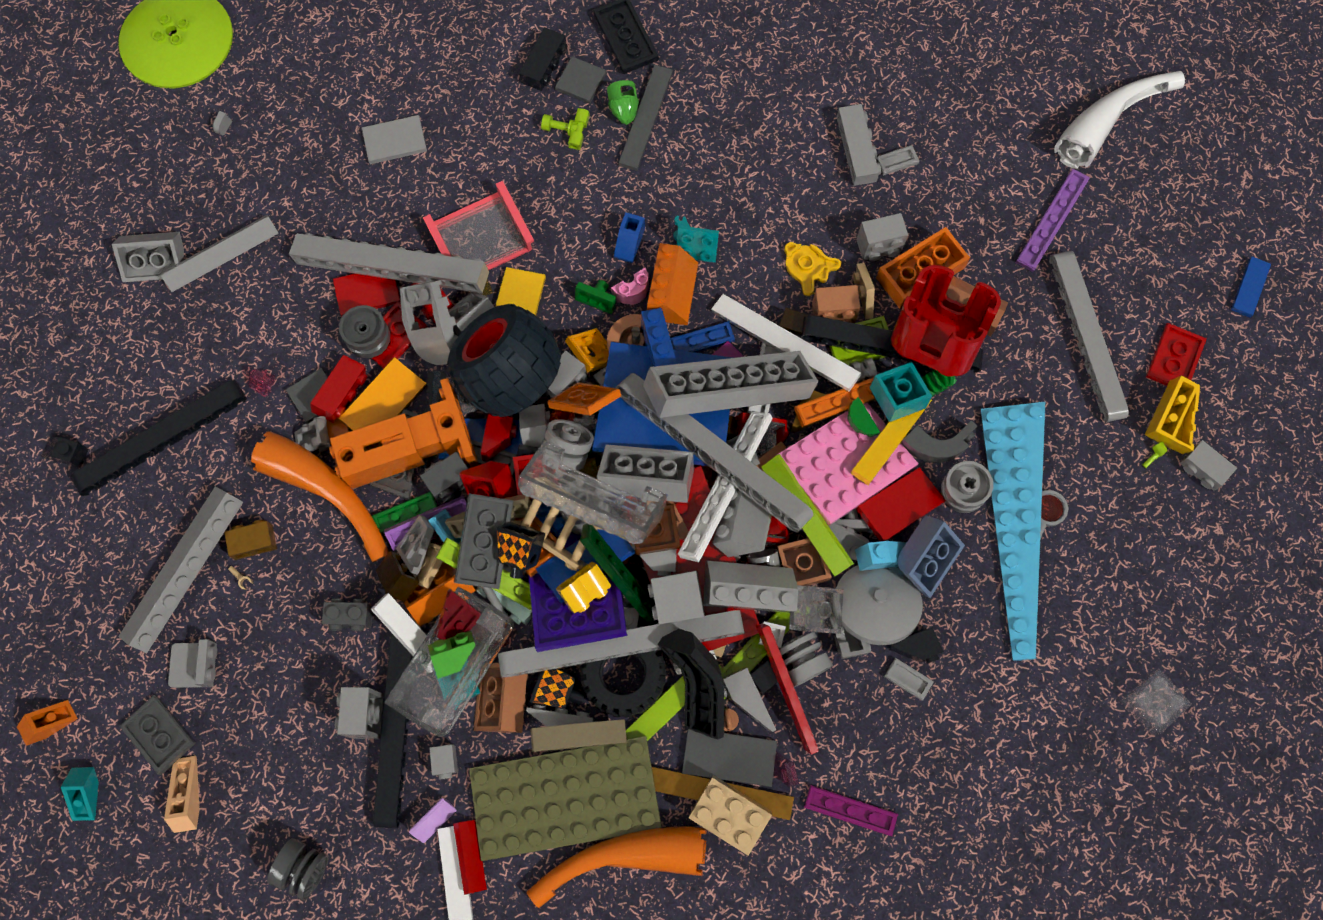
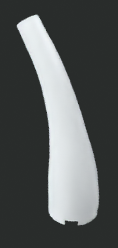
[1054,71,1185,169]

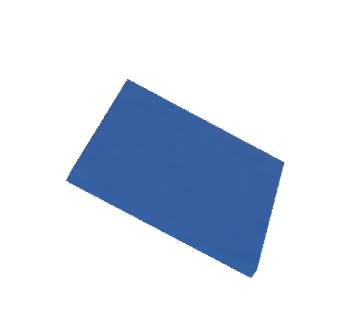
[593,342,733,466]

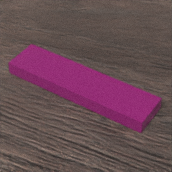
[804,785,898,837]

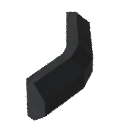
[657,629,724,740]

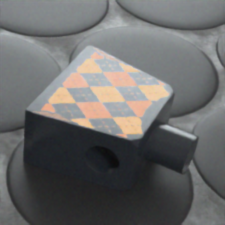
[497,522,545,579]
[529,668,586,710]

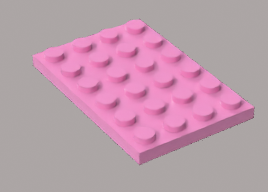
[777,403,919,526]

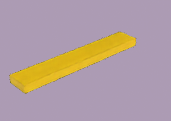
[851,399,932,485]

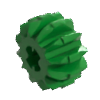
[922,370,957,397]

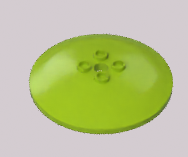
[119,0,233,88]

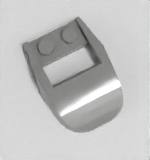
[400,280,458,365]

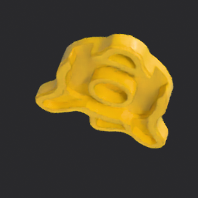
[784,242,841,296]

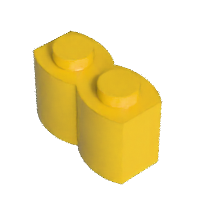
[556,562,611,613]

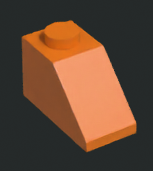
[17,700,78,746]

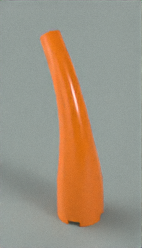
[251,431,389,562]
[526,826,707,908]

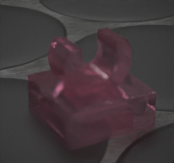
[249,368,276,397]

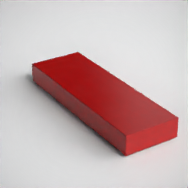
[453,820,487,895]

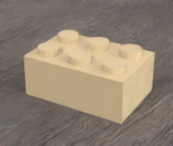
[689,775,772,856]

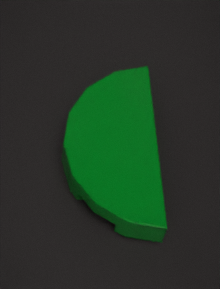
[847,397,881,437]

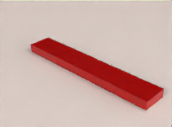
[756,624,819,755]

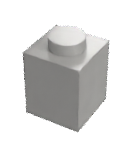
[430,745,458,780]

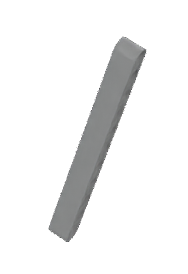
[616,373,813,532]
[498,610,745,677]

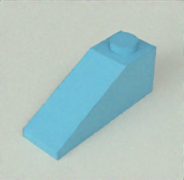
[855,541,907,571]

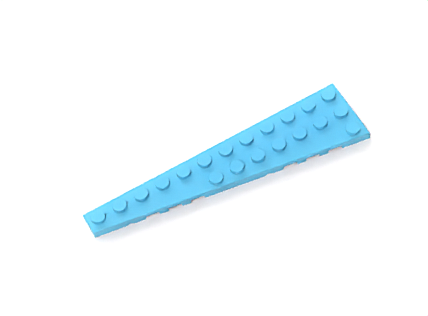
[981,402,1045,661]

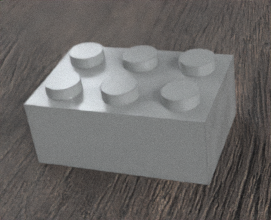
[335,687,384,739]

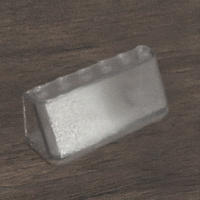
[518,440,668,544]
[384,587,514,737]

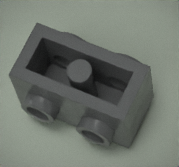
[322,599,373,632]

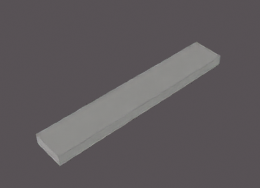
[160,215,278,292]

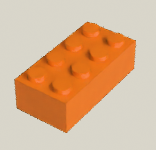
[876,227,970,309]

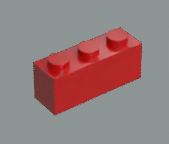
[310,355,367,423]

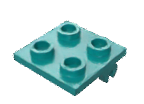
[673,216,719,263]

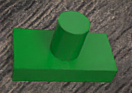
[575,280,616,314]

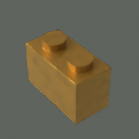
[224,520,277,560]

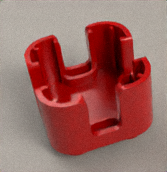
[891,265,1001,377]

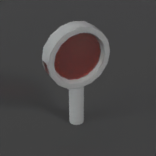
[1040,490,1068,539]

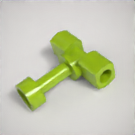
[541,108,590,150]

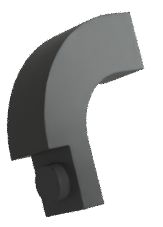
[901,420,977,463]

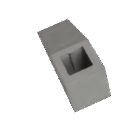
[526,705,594,727]

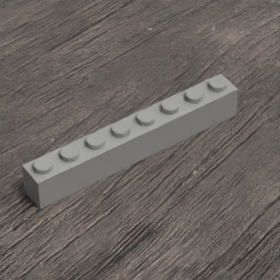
[118,486,243,653]

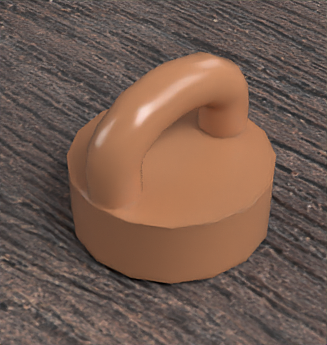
[724,709,739,731]

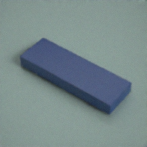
[1231,257,1271,318]
[670,321,735,353]

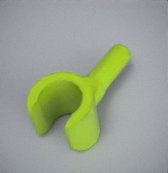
[1142,442,1167,469]

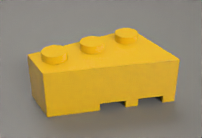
[1145,376,1200,454]

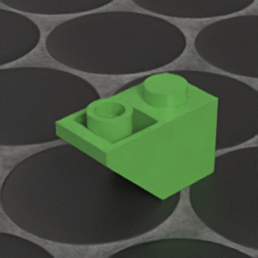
[428,631,475,679]

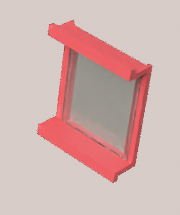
[423,181,534,270]

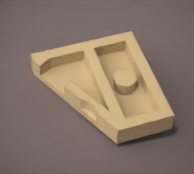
[853,263,875,320]

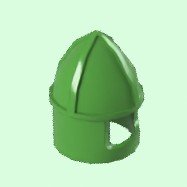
[607,80,639,125]

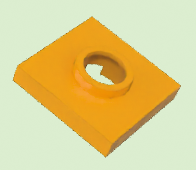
[565,328,609,373]

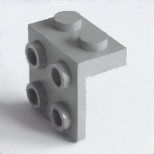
[168,640,217,688]

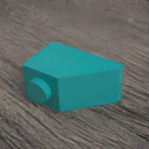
[61,767,99,821]

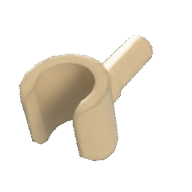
[228,566,253,590]

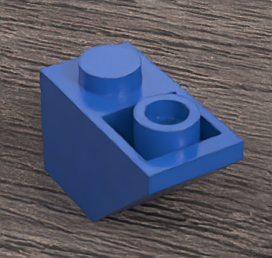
[614,212,645,263]

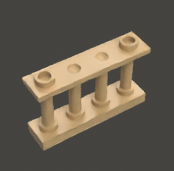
[510,477,611,571]

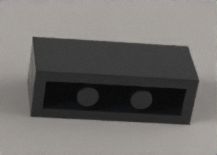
[519,27,568,91]

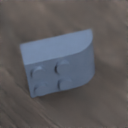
[898,515,965,598]

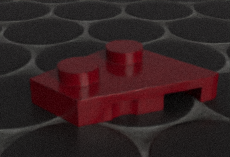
[435,588,483,640]

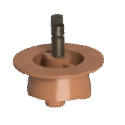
[607,314,646,351]

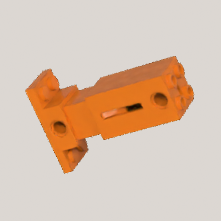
[329,378,479,489]

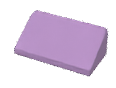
[409,798,457,843]

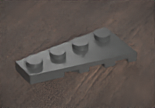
[369,409,419,500]

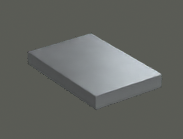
[362,115,427,164]

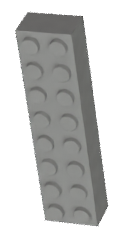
[643,351,818,418]

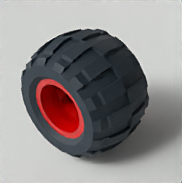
[447,304,561,417]

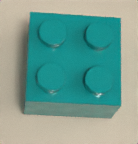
[870,362,932,422]

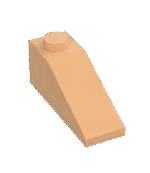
[164,756,200,833]

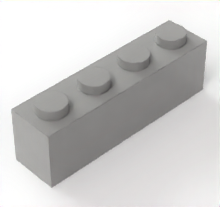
[836,104,881,186]

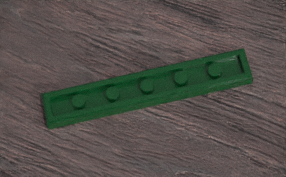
[580,522,659,626]

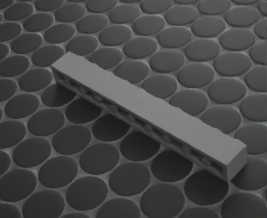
[289,233,489,293]

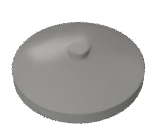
[834,565,923,645]

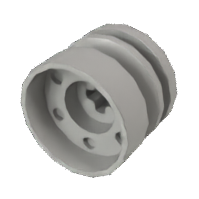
[780,632,833,687]

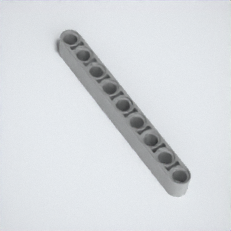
[1049,251,1129,422]

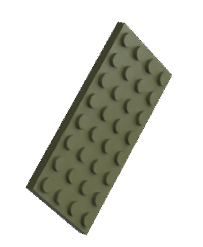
[469,736,662,861]

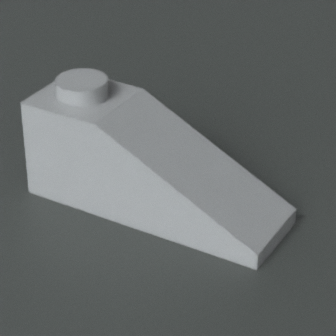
[723,668,776,732]

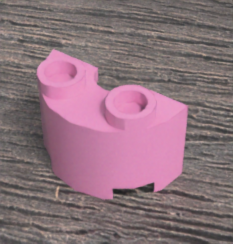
[611,268,649,305]

